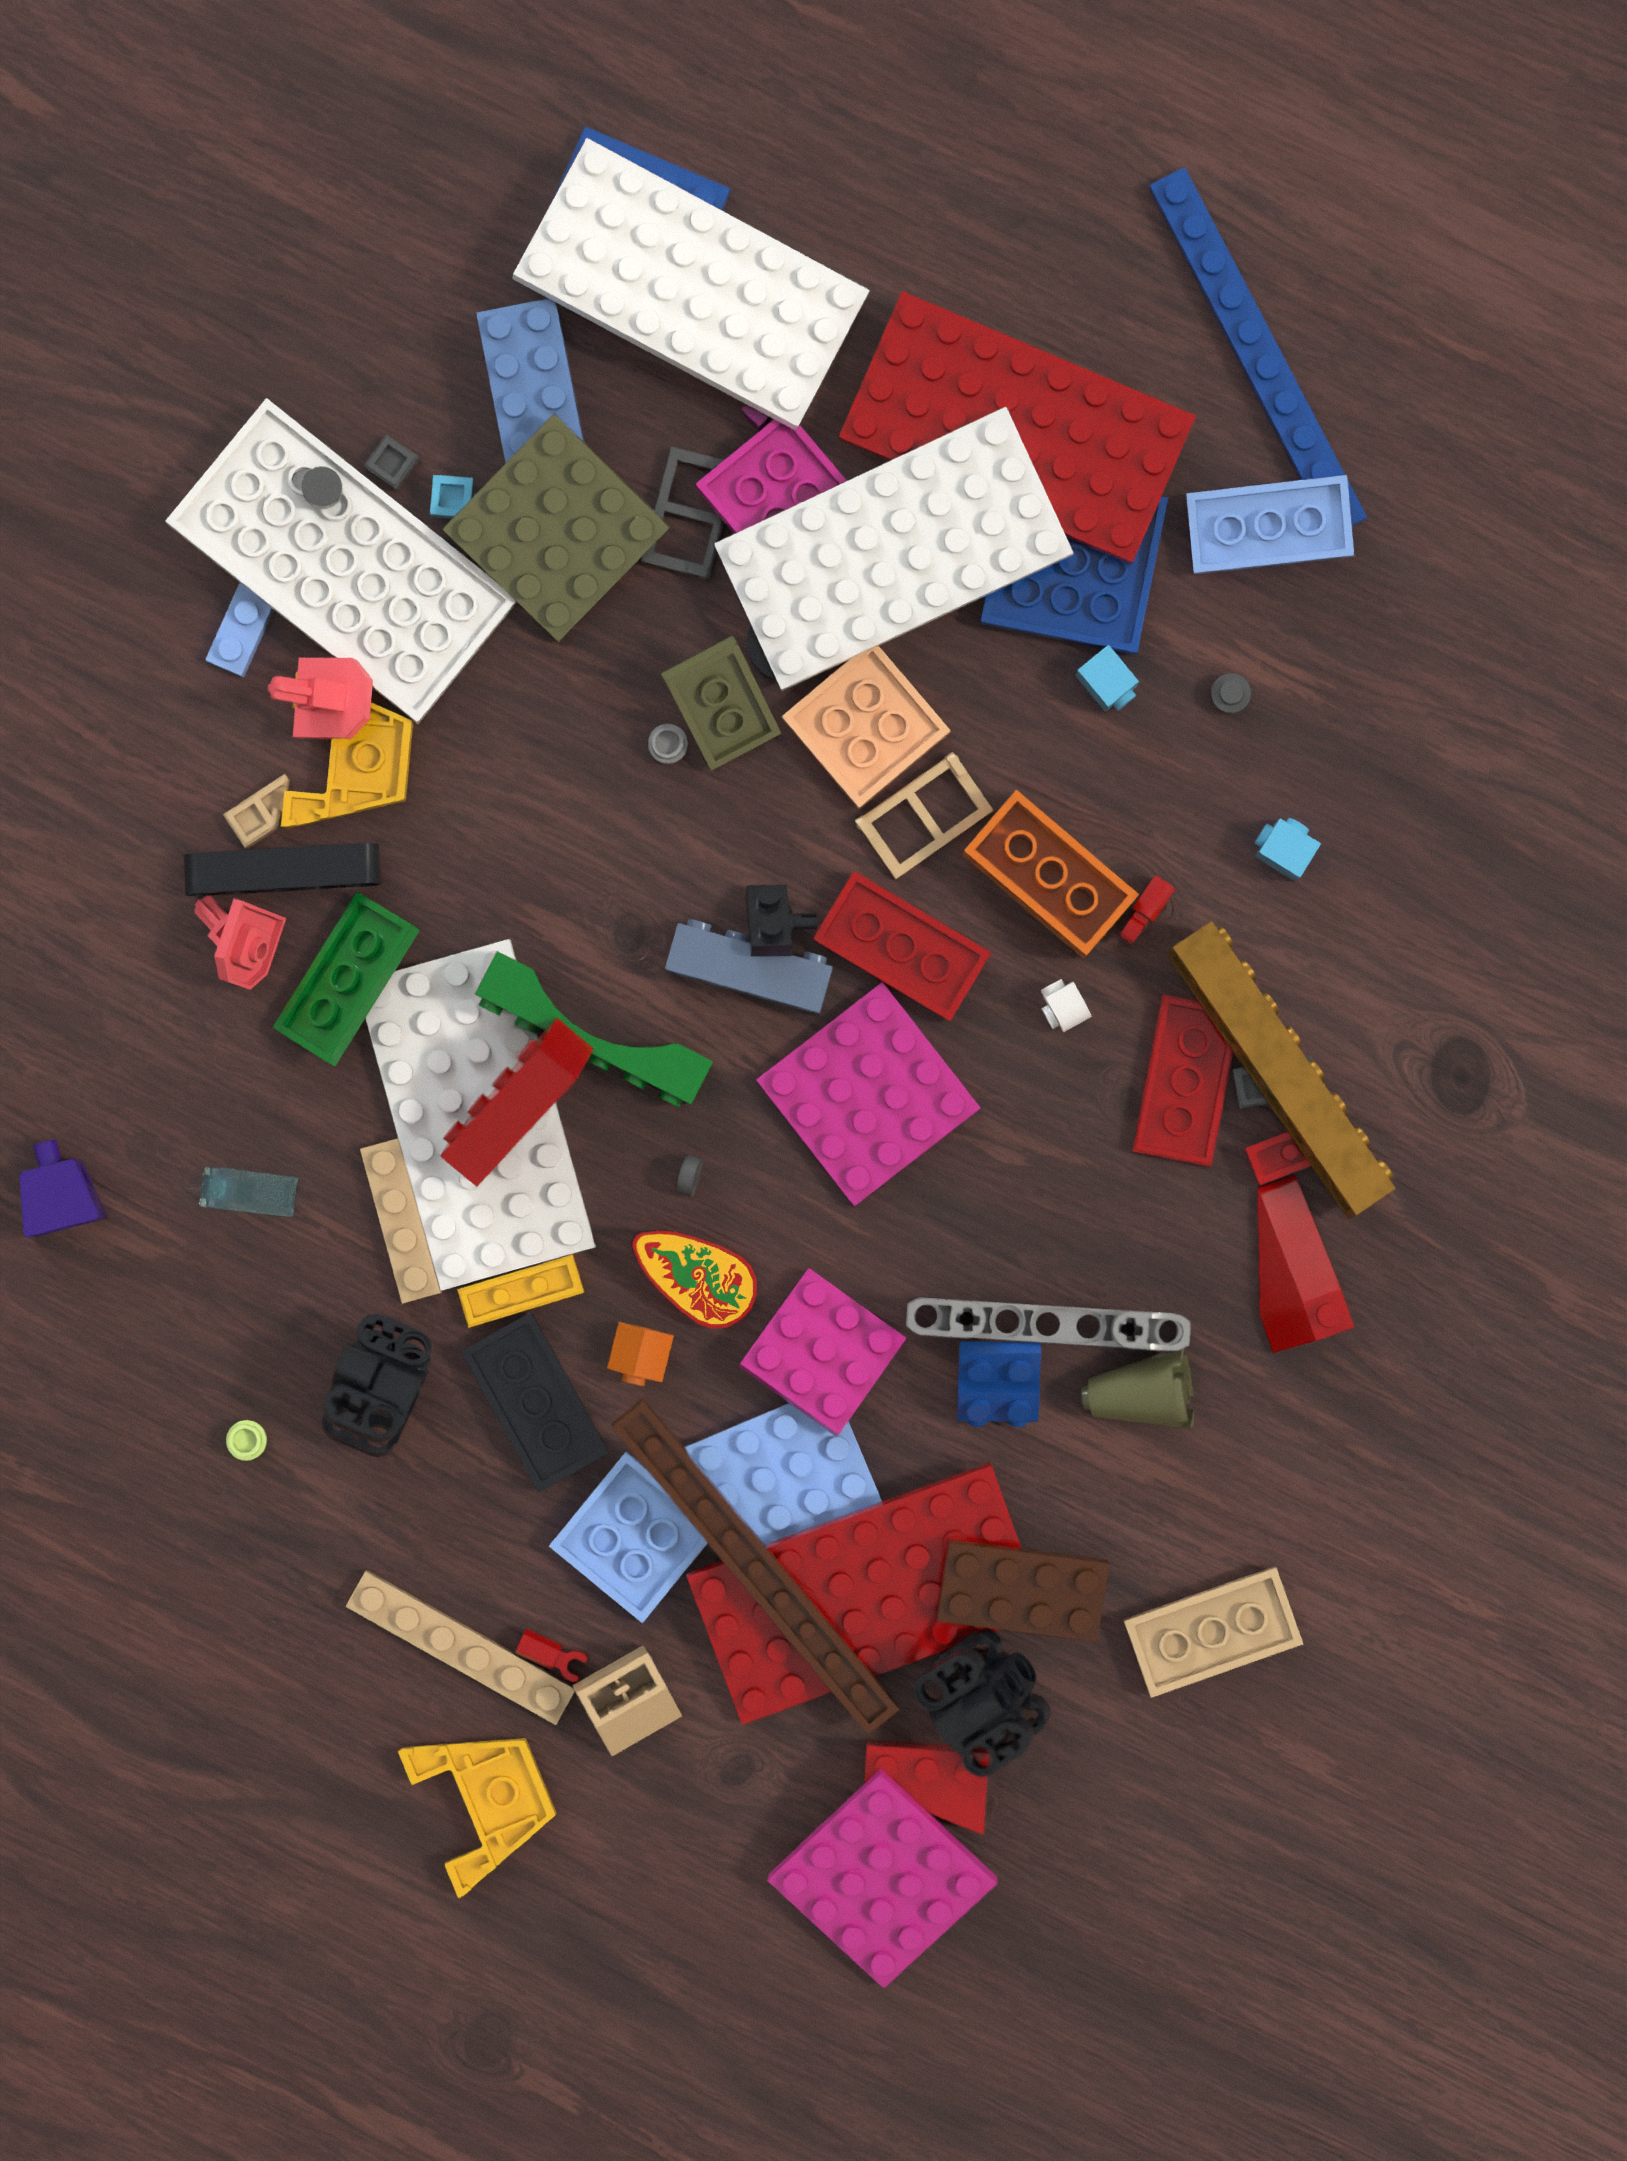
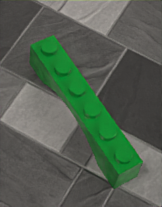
[474,951,713,1108]

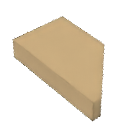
[223,774,290,849]

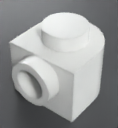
[1040,979,1092,1032]

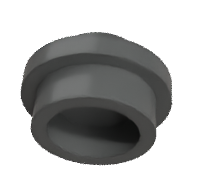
[1211,673,1251,714]

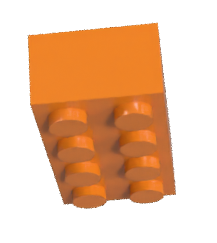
[962,790,1139,959]

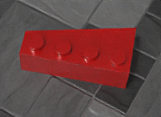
[440,1018,594,1187]

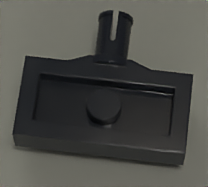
[746,885,817,957]

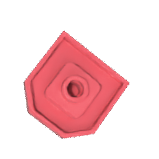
[268,658,373,739]
[194,895,286,990]

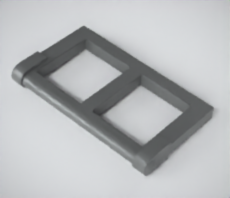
[641,446,724,580]

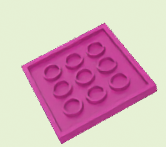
[756,982,980,1206]
[767,1768,998,1988]

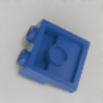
[957,1341,1041,1427]

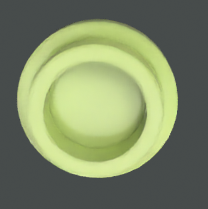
[226,1420,267,1461]

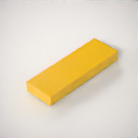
[457,1254,585,1328]

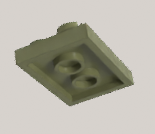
[661,636,782,771]

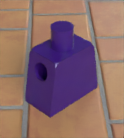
[19,1139,107,1238]

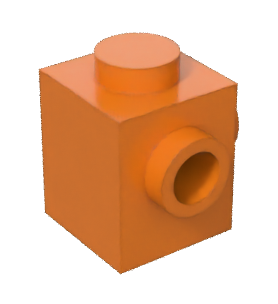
[607,1322,674,1386]

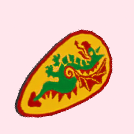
[631,1230,757,1329]

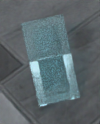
[199,1166,298,1217]

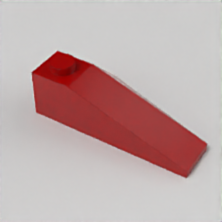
[1257,1175,1355,1353]

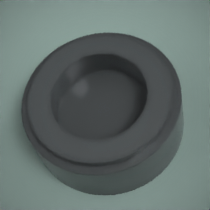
[301,466,343,509]
[676,1155,704,1197]

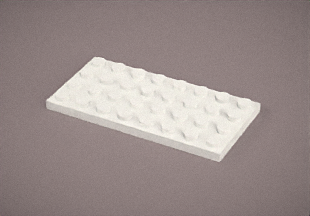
[512,138,870,431]
[165,398,517,724]
[714,407,1074,691]
[365,939,596,1291]

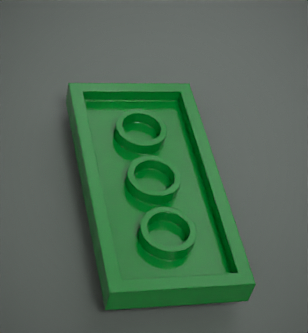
[273,892,420,1067]

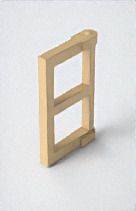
[855,752,994,879]

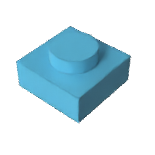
[430,475,474,519]

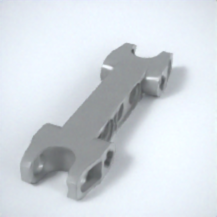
[906,1297,1191,1351]

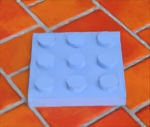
[549,1451,707,1623]

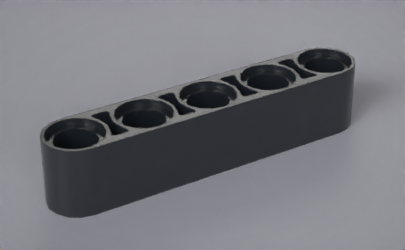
[183,843,381,897]

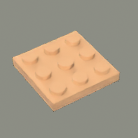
[782,646,951,809]

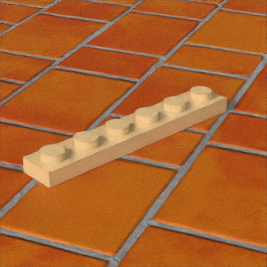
[345,1570,575,1725]

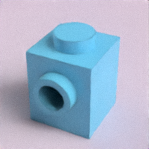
[1254,818,1321,881]

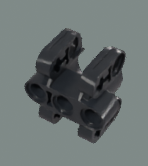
[322,1314,432,1457]
[914,1628,1051,1777]

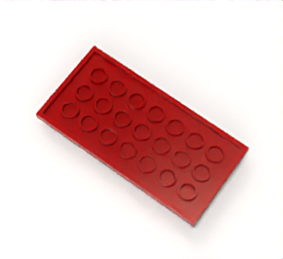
[839,291,1196,565]
[686,1462,1021,1725]

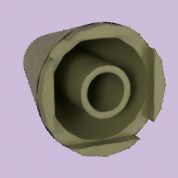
[1082,1348,1194,1429]

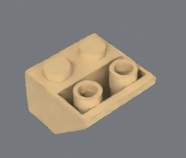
[573,1646,682,1756]

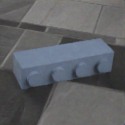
[665,919,833,1015]

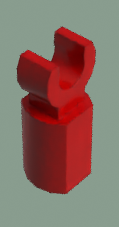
[1119,875,1176,944]
[515,1628,589,1682]

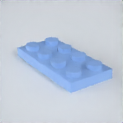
[1186,475,1355,575]

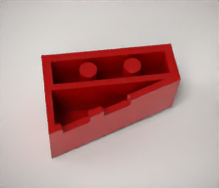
[864,1739,989,1835]

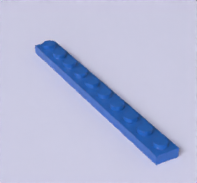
[1148,167,1367,527]

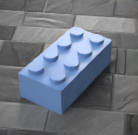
[476,298,584,463]

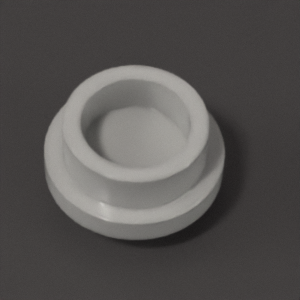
[648,724,688,764]

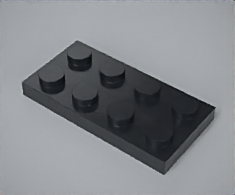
[461,1312,610,1492]

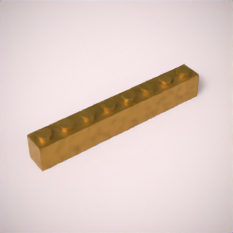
[1166,921,1396,1219]

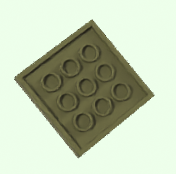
[442,413,670,642]

